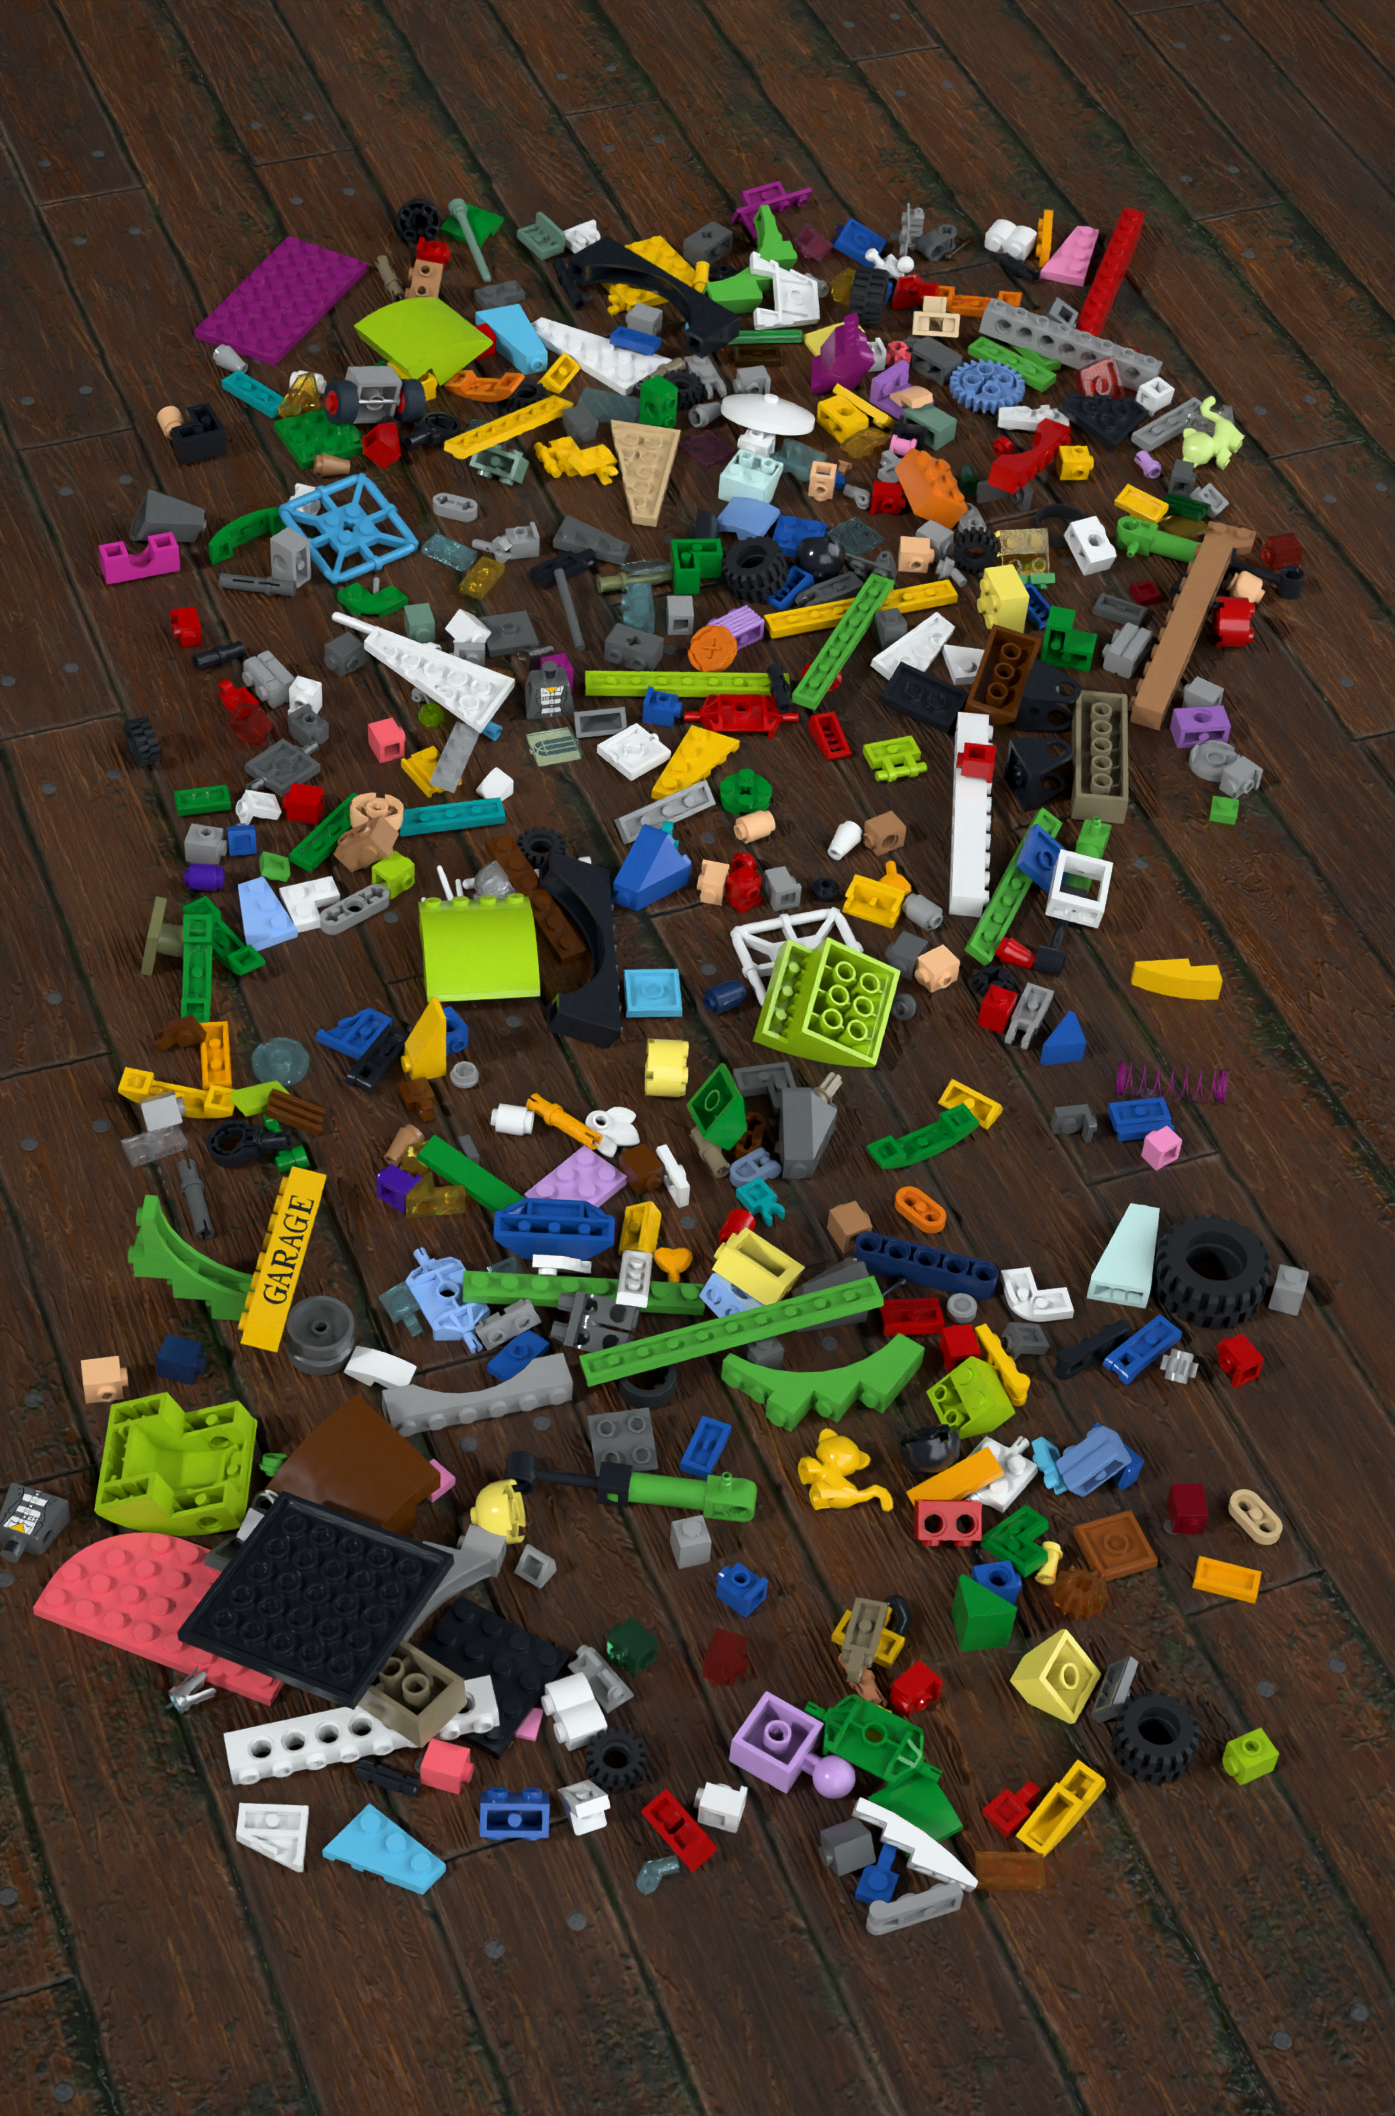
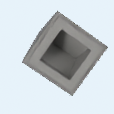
[514,1544,557,1589]

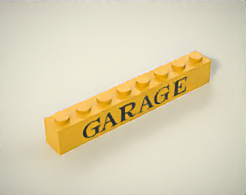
[238,1166,327,1352]

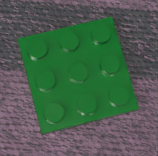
[274,408,363,471]

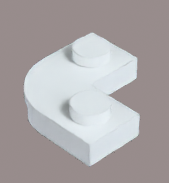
[1000,1267,1074,1322]

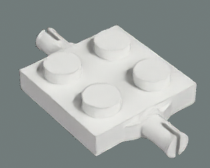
[964,1436,1038,1513]

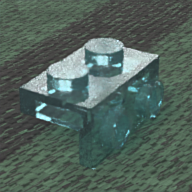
[769,438,827,482]

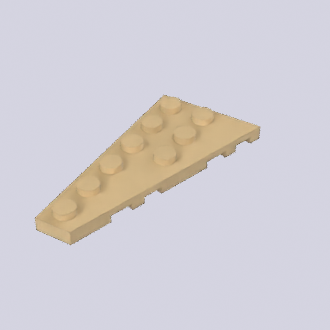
[610,420,681,527]

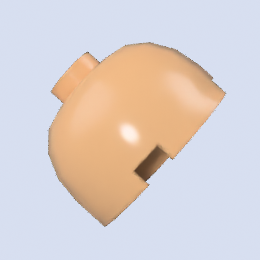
[350,793,404,832]

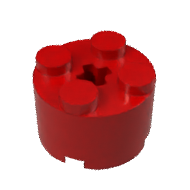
[1212,597,1255,647]

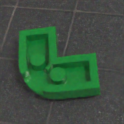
[337,582,408,618]

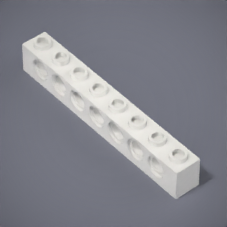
[224,1675,500,1785]

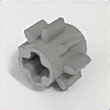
[1160,1349,1198,1384]

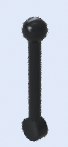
[881,1276,908,1297]

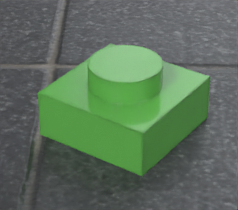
[1209,795,1239,825]
[259,851,290,882]

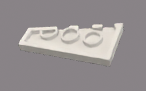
[871,612,955,680]

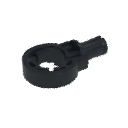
[402,411,461,451]
[206,1120,292,1168]

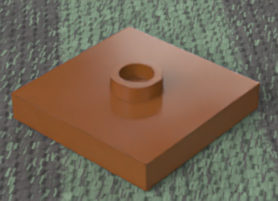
[1073,1510,1158,1584]

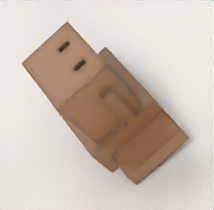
[838,460,852,476]

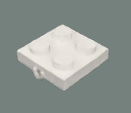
[597,723,671,781]

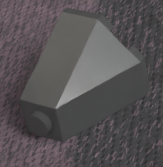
[129,489,207,542]
[778,1087,837,1179]
[791,1257,869,1333]

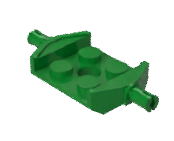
[804,1694,943,1790]

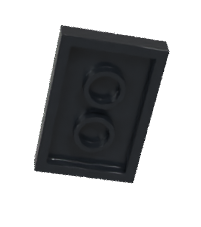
[878,661,970,734]

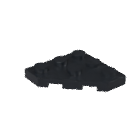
[1057,392,1150,452]

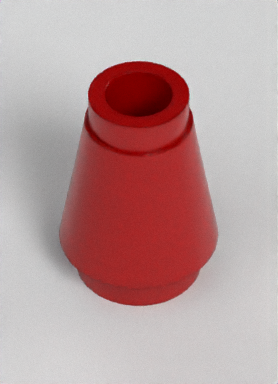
[994,936,1036,970]

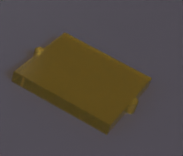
[1157,515,1211,538]

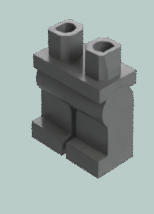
[550,1291,641,1353]

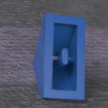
[1040,1011,1086,1066]

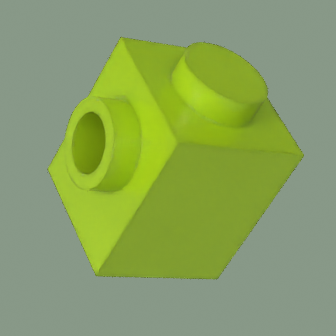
[372,851,415,900]
[1222,1728,1279,1786]

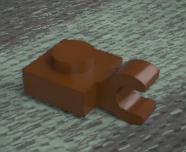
[152,1015,207,1052]
[398,1077,435,1123]

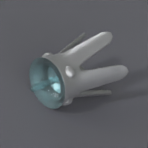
[166,1666,217,1714]

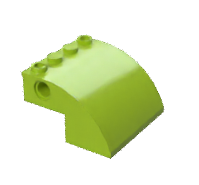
[418,893,540,1002]
[94,1392,257,1536]

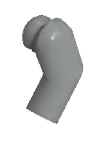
[843,484,872,509]

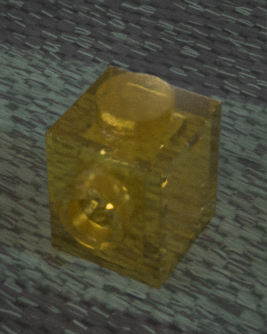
[831,267,856,307]

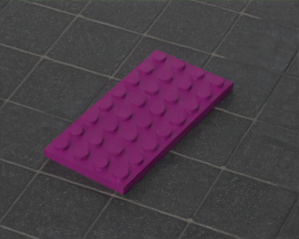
[194,236,367,366]

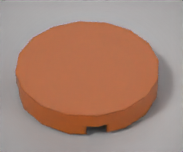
[688,624,737,672]

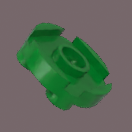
[719,769,772,815]

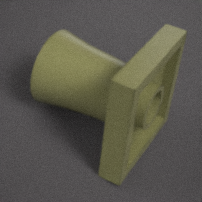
[141,897,184,976]

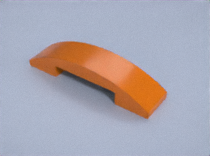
[938,286,1022,317]
[444,370,525,402]

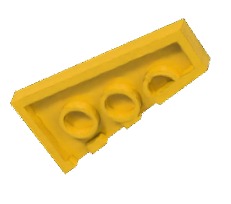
[651,725,740,800]

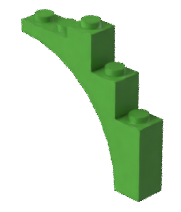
[702,205,797,314]
[128,1195,255,1321]
[721,1333,925,1432]

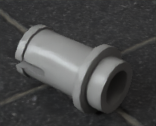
[804,273,829,298]

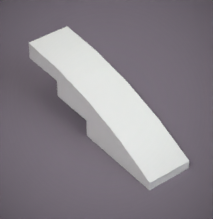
[851,1797,978,1892]

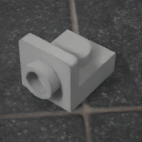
[1189,483,1229,519]
[449,642,485,668]

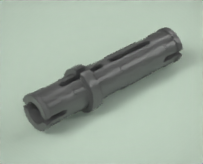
[219,572,296,597]
[177,1159,215,1240]

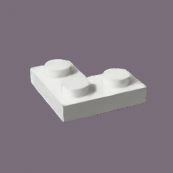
[279,876,340,933]

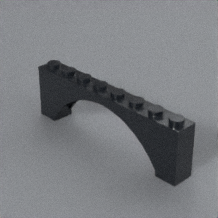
[568,235,741,359]
[539,851,623,1049]

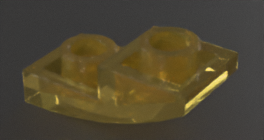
[840,427,891,459]

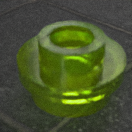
[418,703,444,727]

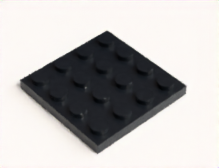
[419,1595,570,1760]

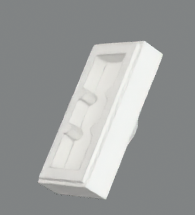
[656,1144,690,1208]

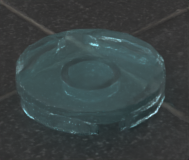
[252,1038,309,1087]

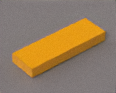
[199,1021,232,1091]
[906,1446,1005,1519]

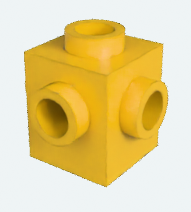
[1055,446,1094,480]

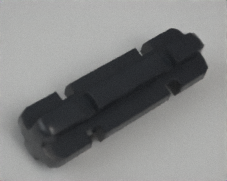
[356,1760,421,1798]

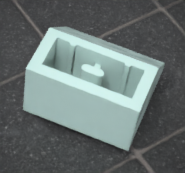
[718,449,784,504]

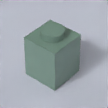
[404,603,435,643]

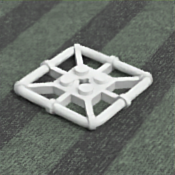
[730,907,863,1006]

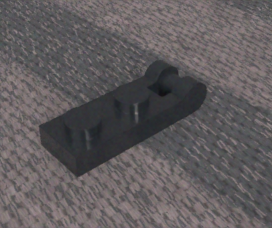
[345,1025,410,1095]
[1054,1319,1130,1380]

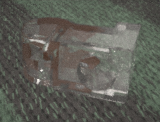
[1186,405,1234,436]

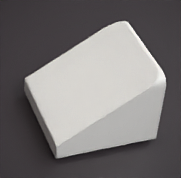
[476,767,513,801]

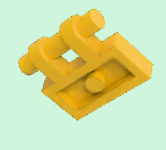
[534,436,580,478]

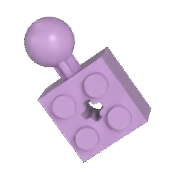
[729,1691,856,1799]

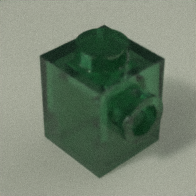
[607,1617,659,1678]

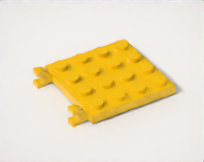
[601,236,696,316]

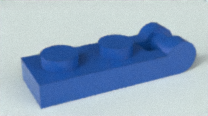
[1102,1314,1182,1385]

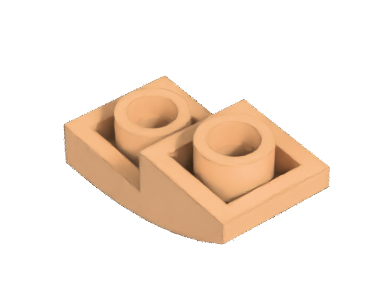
[890,386,933,409]

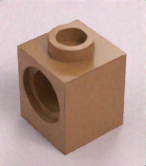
[862,811,906,857]

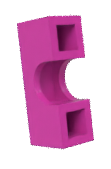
[98,532,180,584]

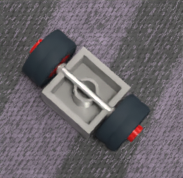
[323,366,426,425]

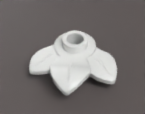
[585,1107,640,1158]

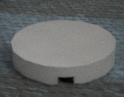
[1189,740,1241,782]

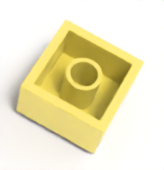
[977,564,1030,633]

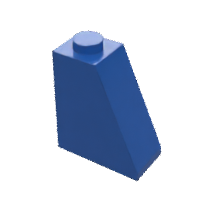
[612,824,692,912]

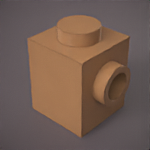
[827,1201,872,1254]

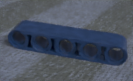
[853,1232,998,1301]

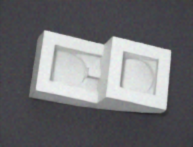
[344,1346,417,1389]

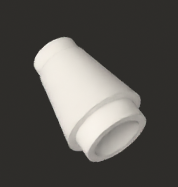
[827,821,862,860]

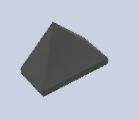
[573,707,627,738]

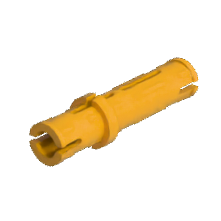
[526,1093,602,1150]

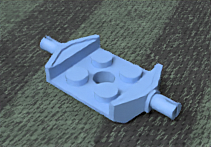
[405,1248,490,1354]

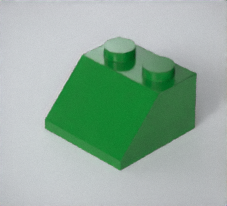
[686,1063,747,1151]

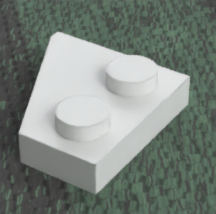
[563,219,600,253]
[532,1255,591,1276]
[236,1803,309,1872]

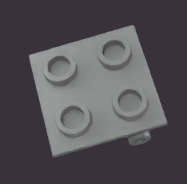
[899,203,925,257]

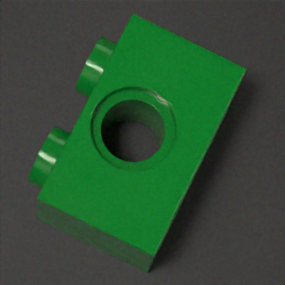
[639,374,678,429]

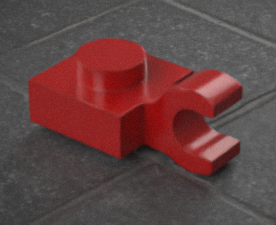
[218,679,259,720]
[982,1781,1041,1838]

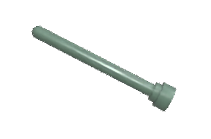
[448,198,492,283]

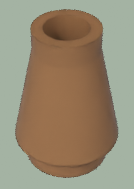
[314,453,350,477]
[384,1124,425,1167]

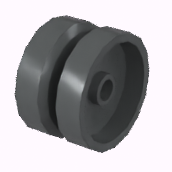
[286,1296,355,1376]

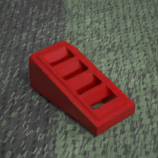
[807,711,852,761]

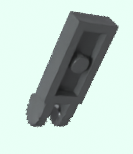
[795,571,864,607]

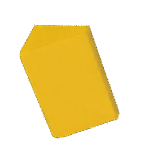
[537,352,581,394]
[938,1079,1003,1130]
[618,1201,661,1259]

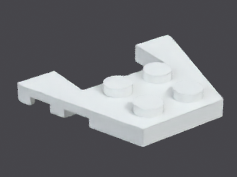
[749,252,820,330]

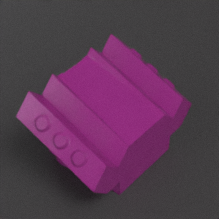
[811,312,875,396]

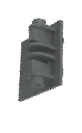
[846,551,898,589]
[587,1407,659,1476]

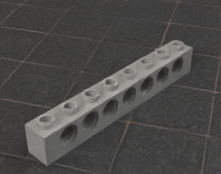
[979,298,1163,392]

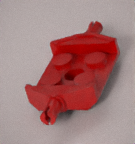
[683,694,799,739]

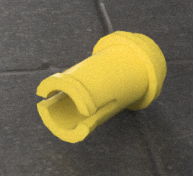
[1035,1542,1063,1585]

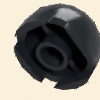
[795,537,845,583]
[897,1424,961,1479]

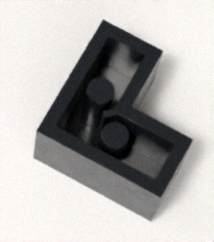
[171,403,227,465]

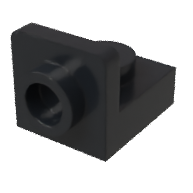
[892,415,927,451]

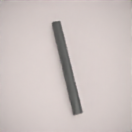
[554,568,586,652]

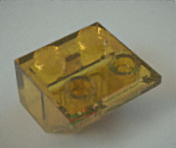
[993,528,1050,575]

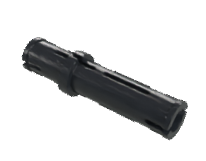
[552,258,586,311]

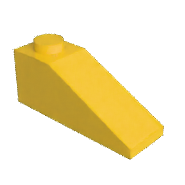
[401,998,446,1080]

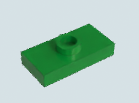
[174,785,231,816]

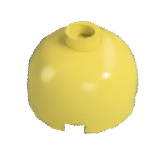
[471,1479,525,1544]

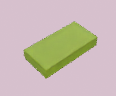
[229,1080,290,1117]

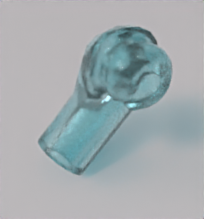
[636,1855,680,1894]

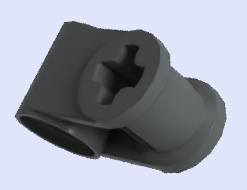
[915,224,957,262]

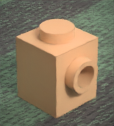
[898,536,934,573]
[914,945,960,993]
[81,1356,128,1404]

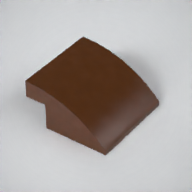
[265,1394,441,1536]

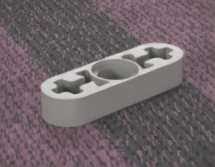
[320,884,390,935]

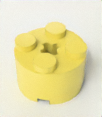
[645,1039,689,1097]

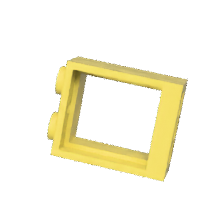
[712,1227,805,1305]

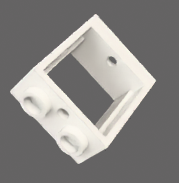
[1045,849,1113,928]

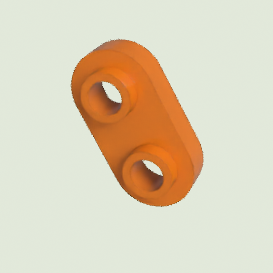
[895,1186,946,1234]

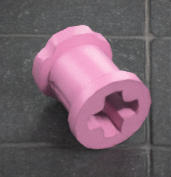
[889,434,917,456]

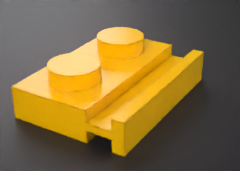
[401,746,462,798]

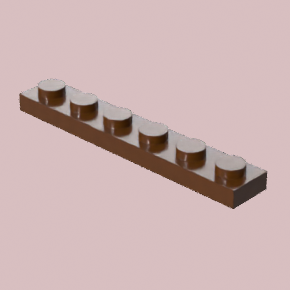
[485,833,586,966]

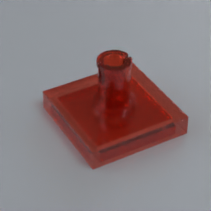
[1074,356,1125,400]

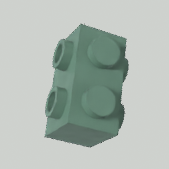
[470,444,529,486]

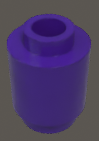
[184,863,225,891]

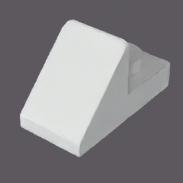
[557,1779,611,1835]

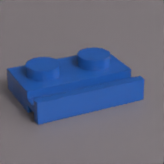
[1107,1097,1175,1142]

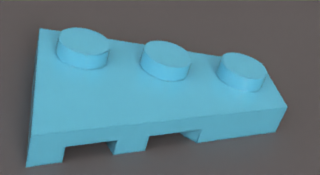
[322,1803,446,1895]

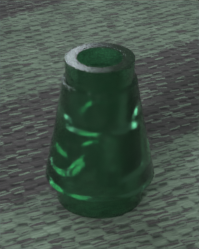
[957,464,981,496]

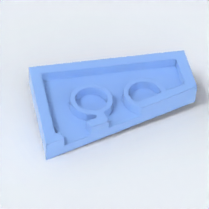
[238,876,298,951]

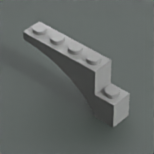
[403,1524,507,1642]

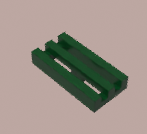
[1162,493,1211,522]

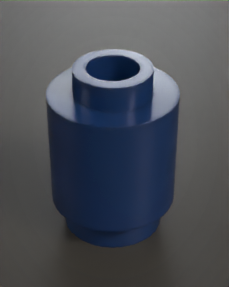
[703,979,747,1015]

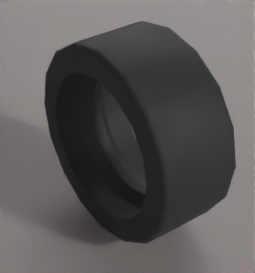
[617,1364,676,1410]

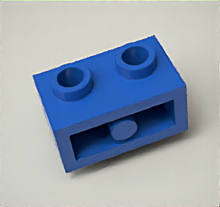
[480,1787,550,1840]

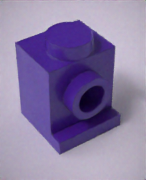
[376,1164,423,1214]

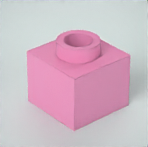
[1141,1126,1182,1171]

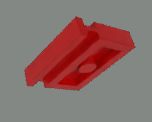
[878,1298,945,1336]

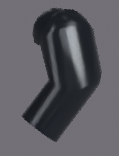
[884,1594,913,1638]

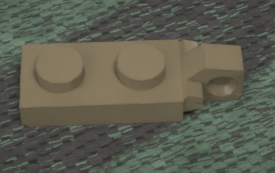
[842,1597,888,1684]

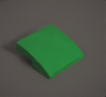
[441,203,504,248]
[868,1773,962,1861]

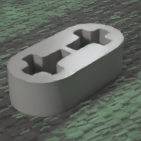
[433,493,478,522]

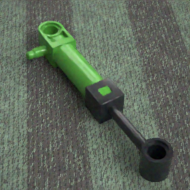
[1114,516,1305,600]
[1033,816,1111,978]
[503,1451,757,1522]

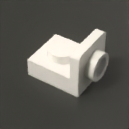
[236,790,281,825]

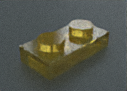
[459,556,505,600]

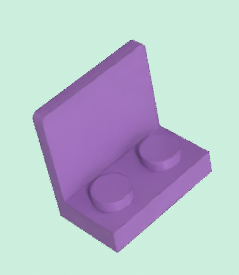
[869,359,934,419]

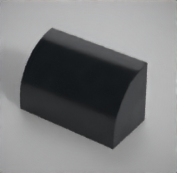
[694,509,720,539]

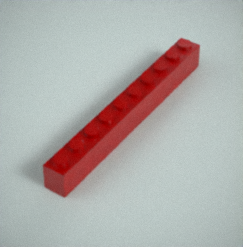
[1071,208,1145,353]

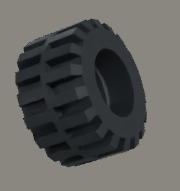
[848,265,889,327]
[721,536,789,602]
[1111,1691,1200,1785]

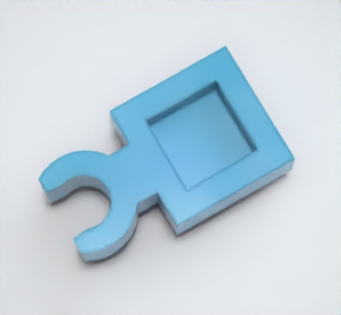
[1032,1437,1068,1495]

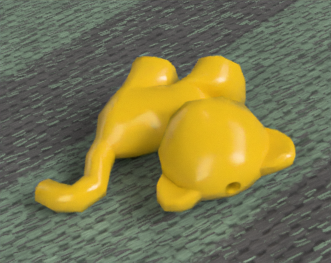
[798,1428,894,1512]

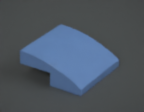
[717,497,781,540]

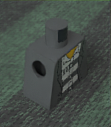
[522,661,575,720]
[0,1482,71,1562]

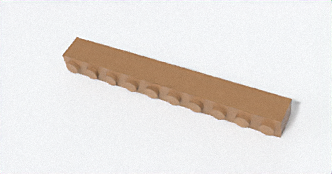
[1128,536,1234,730]

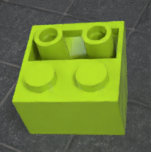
[926,1356,1016,1439]

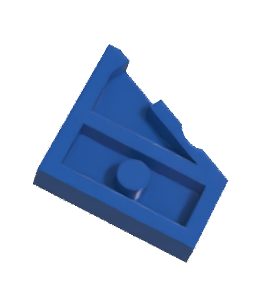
[316,1008,393,1060]

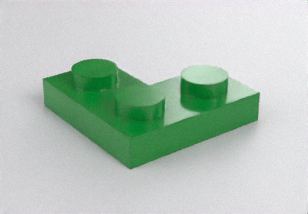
[980,1505,1049,1578]

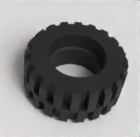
[1152,1214,1271,1329]

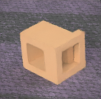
[808,461,837,501]
[697,859,730,906]

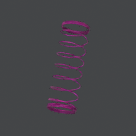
[1116,1061,1227,1104]

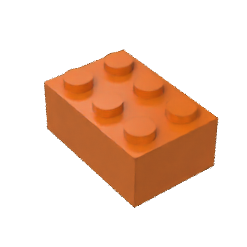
[894,448,968,530]

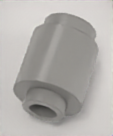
[902,894,943,931]

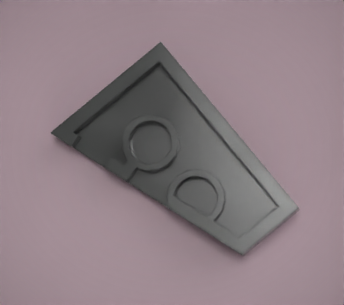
[552,515,631,565]

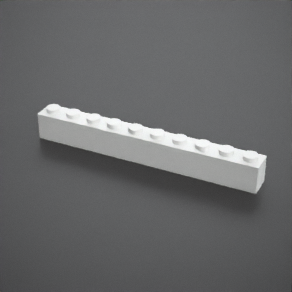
[949,712,993,917]

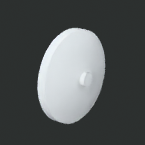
[721,394,815,435]

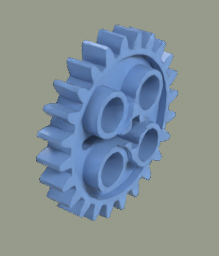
[949,359,1025,414]

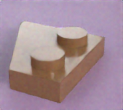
[1204,521,1256,555]

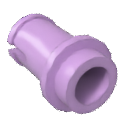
[1134,450,1161,479]

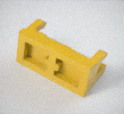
[842,874,906,929]

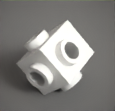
[737,428,776,458]

